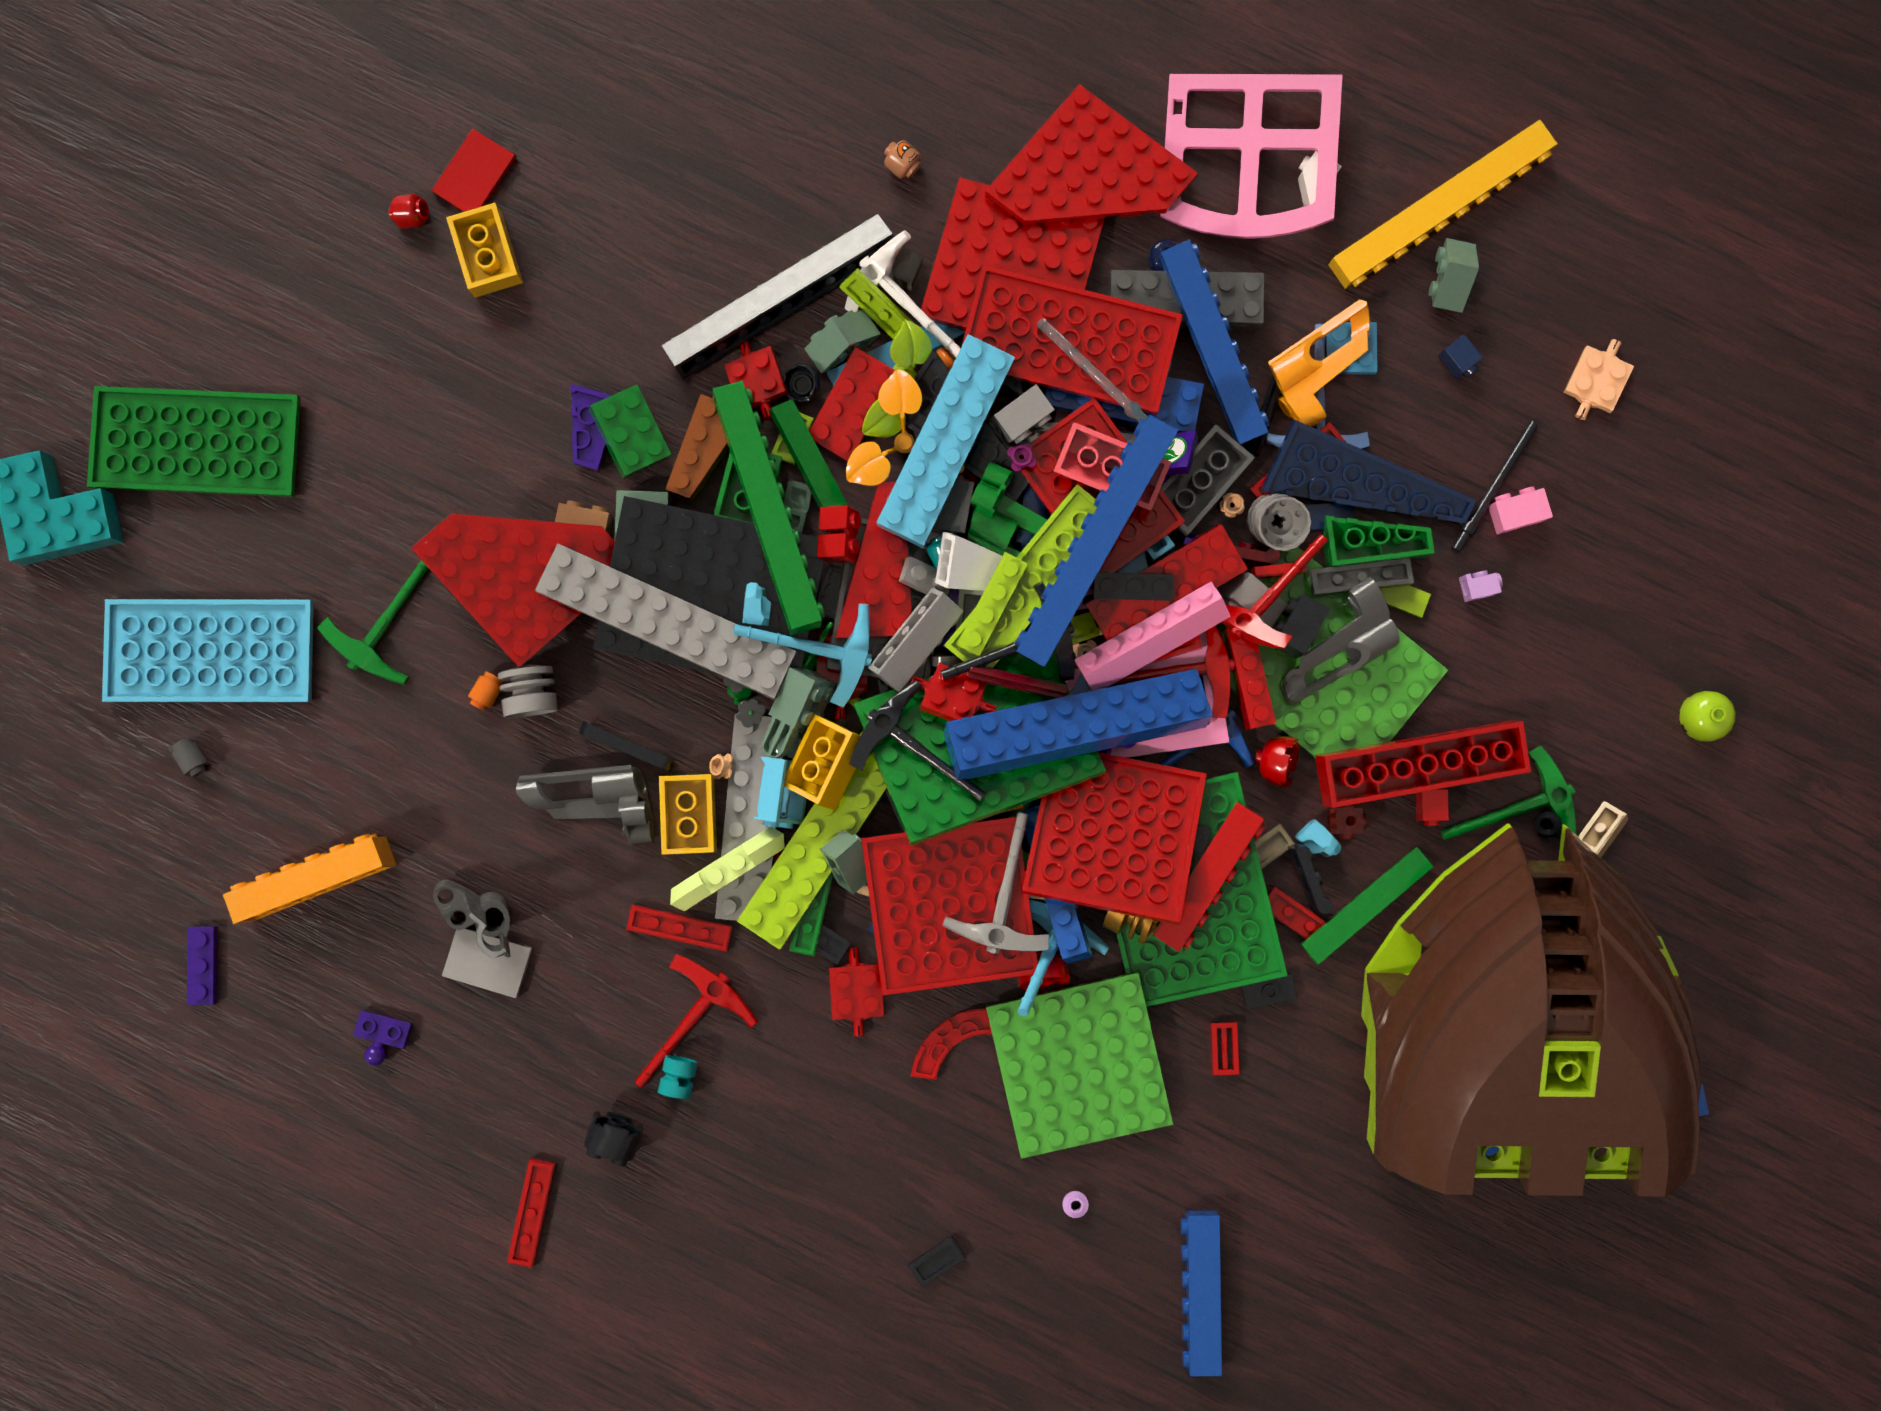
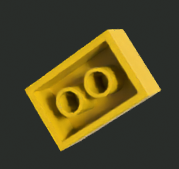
[446,203,523,298]
[784,714,861,811]
[659,774,717,854]

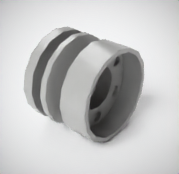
[1247,492,1311,551]
[498,664,558,718]

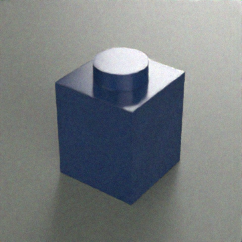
[1438,334,1483,379]

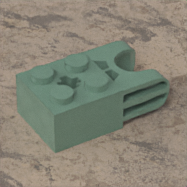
[762,667,837,758]

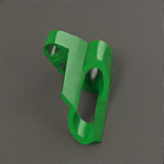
[967,461,1048,558]

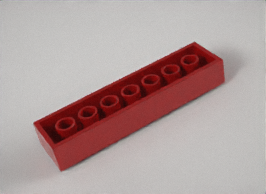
[1315,720,1531,808]

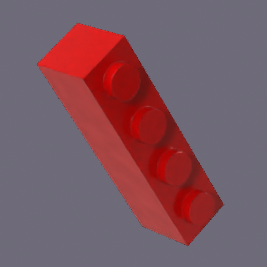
[1223,628,1276,730]

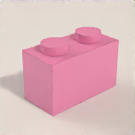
[1488,486,1553,535]

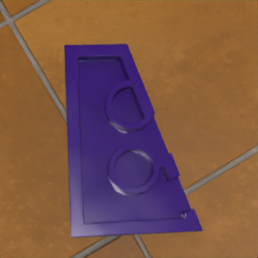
[570,384,612,472]

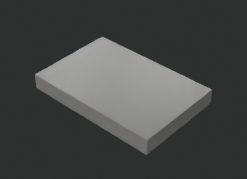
[442,928,533,998]

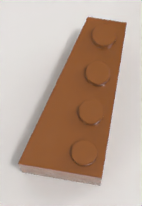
[665,394,729,503]

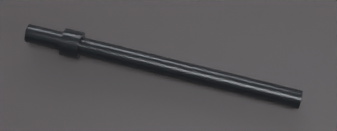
[1451,421,1538,553]

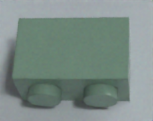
[820,830,867,894]

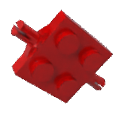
[724,340,788,421]
[911,663,997,721]
[829,947,884,1036]

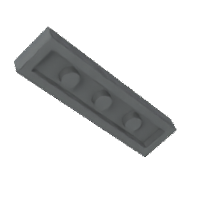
[1308,558,1414,596]

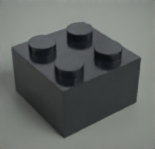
[1272,594,1330,659]

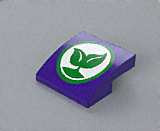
[1163,430,1198,483]

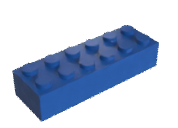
[1045,377,1204,432]

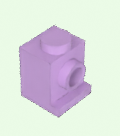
[1459,570,1503,602]

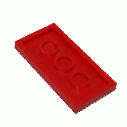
[809,347,895,461]

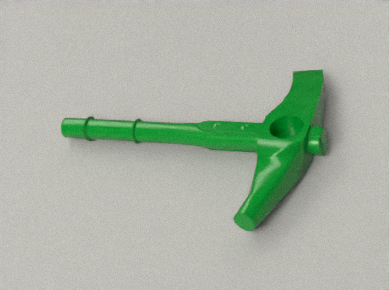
[317,561,428,686]
[1441,746,1577,840]

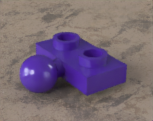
[353,1010,413,1066]

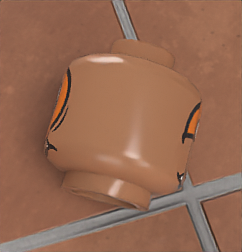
[884,140,922,179]

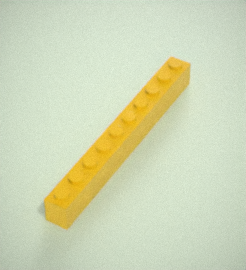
[1328,120,1557,289]

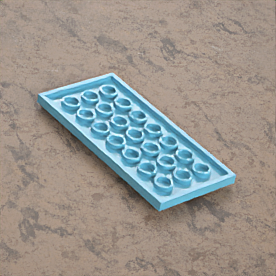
[102,599,314,702]

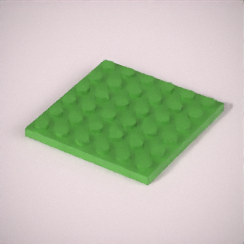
[986,971,1173,1159]

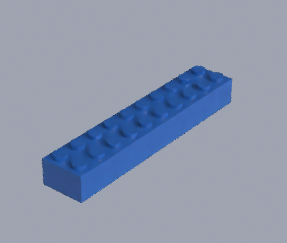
[1015,415,1178,667]
[943,669,1213,781]

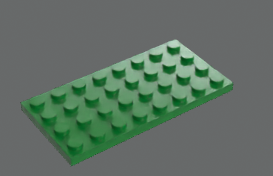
[87,386,301,497]

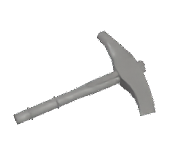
[942,812,1049,954]

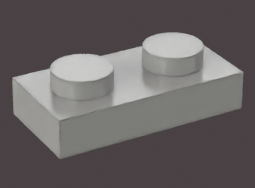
[899,556,950,596]

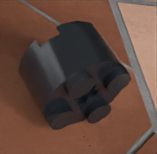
[584,1111,644,1166]

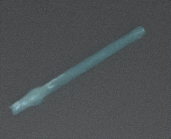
[1036,318,1148,422]

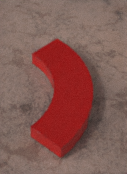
[911,1008,992,1080]

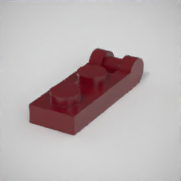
[1234,542,1280,563]

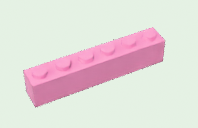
[1075,582,1231,691]

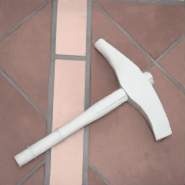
[845,230,961,358]

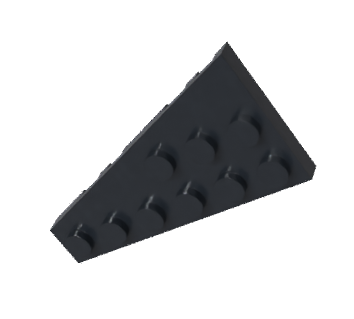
[905,350,1029,502]

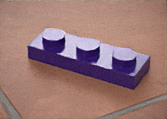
[187,926,217,1005]

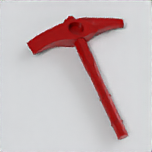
[1222,534,1328,649]
[1114,625,1235,718]
[634,954,758,1088]

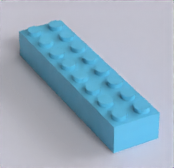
[876,334,1015,548]

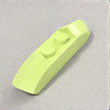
[670,827,785,911]

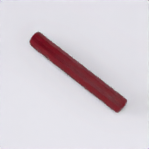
[967,666,1069,699]

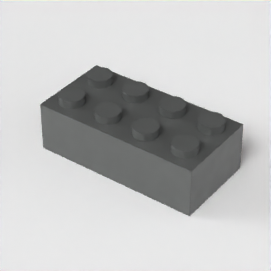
[1161,425,1255,538]

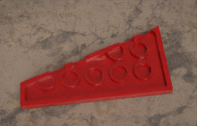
[835,482,912,639]

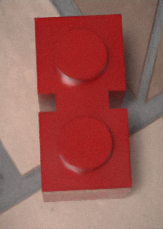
[817,505,861,564]

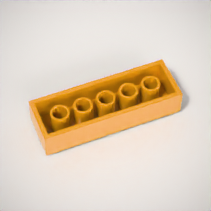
[223,834,397,924]

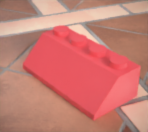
[1054,422,1171,511]

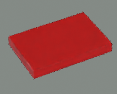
[431,128,516,212]

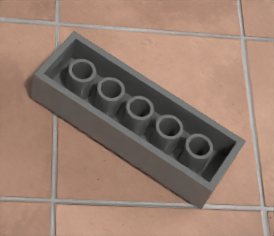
[1108,270,1264,331]

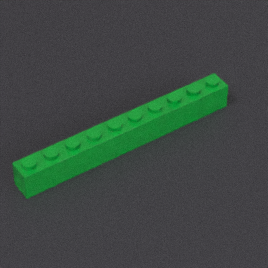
[713,381,825,636]

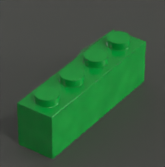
[1323,515,1435,568]

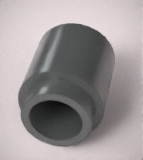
[171,738,208,778]

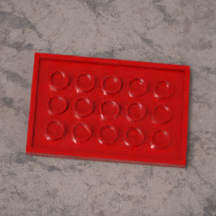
[1019,398,1185,573]

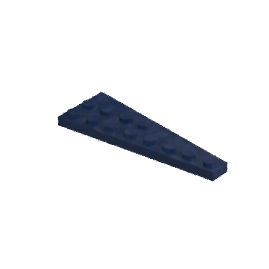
[1261,419,1477,523]

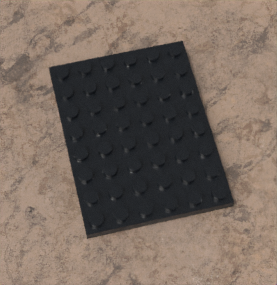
[593,496,824,675]

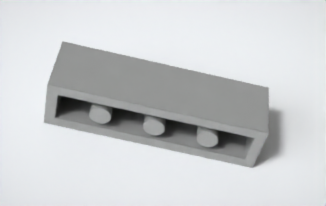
[868,587,964,692]

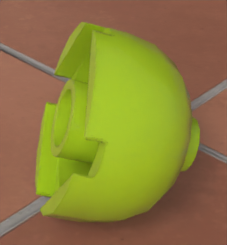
[1679,691,1736,742]

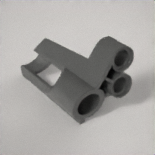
[1282,577,1399,705]
[516,765,654,844]
[433,880,511,958]

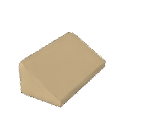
[1578,801,1628,858]

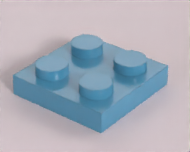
[1325,322,1377,374]

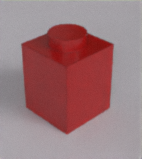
[1416,789,1449,826]

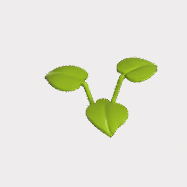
[862,320,932,438]

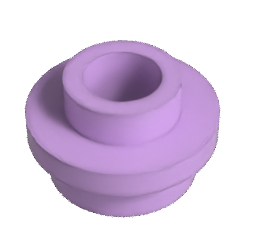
[1062,1191,1089,1218]

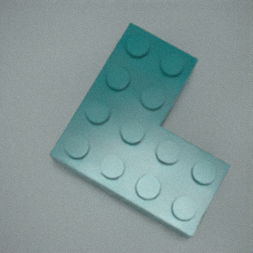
[0,450,124,565]

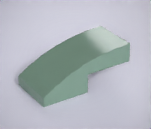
[784,480,812,534]

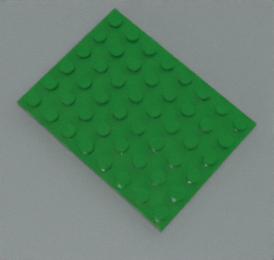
[853,653,1106,846]
[1116,772,1288,1007]

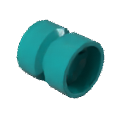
[658,1055,698,1099]

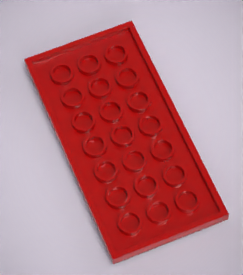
[962,265,1183,415]

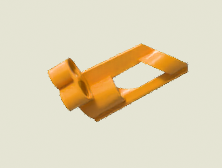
[1268,300,1370,427]

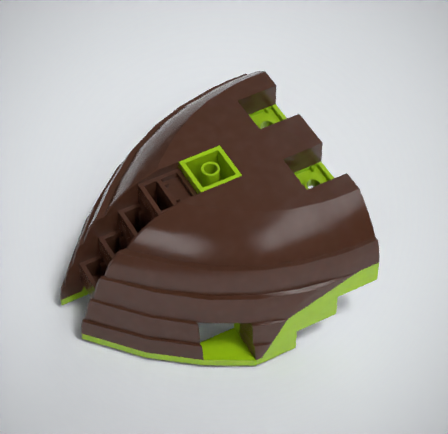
[1361,824,1701,1197]

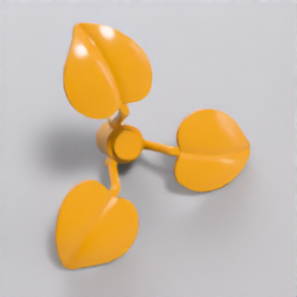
[846,369,965,486]

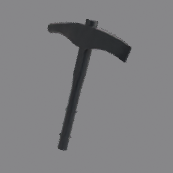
[940,582,1075,682]
[849,680,986,801]

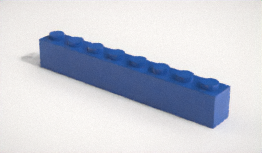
[1158,239,1269,444]

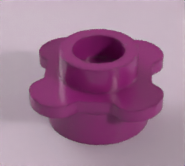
[1007,443,1036,472]

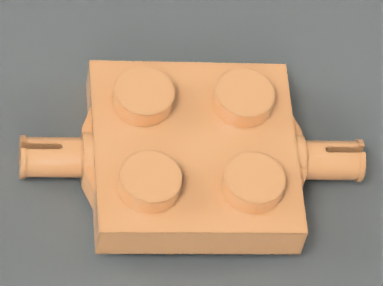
[1563,339,1634,420]

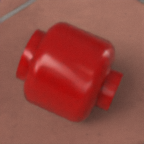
[388,194,429,229]

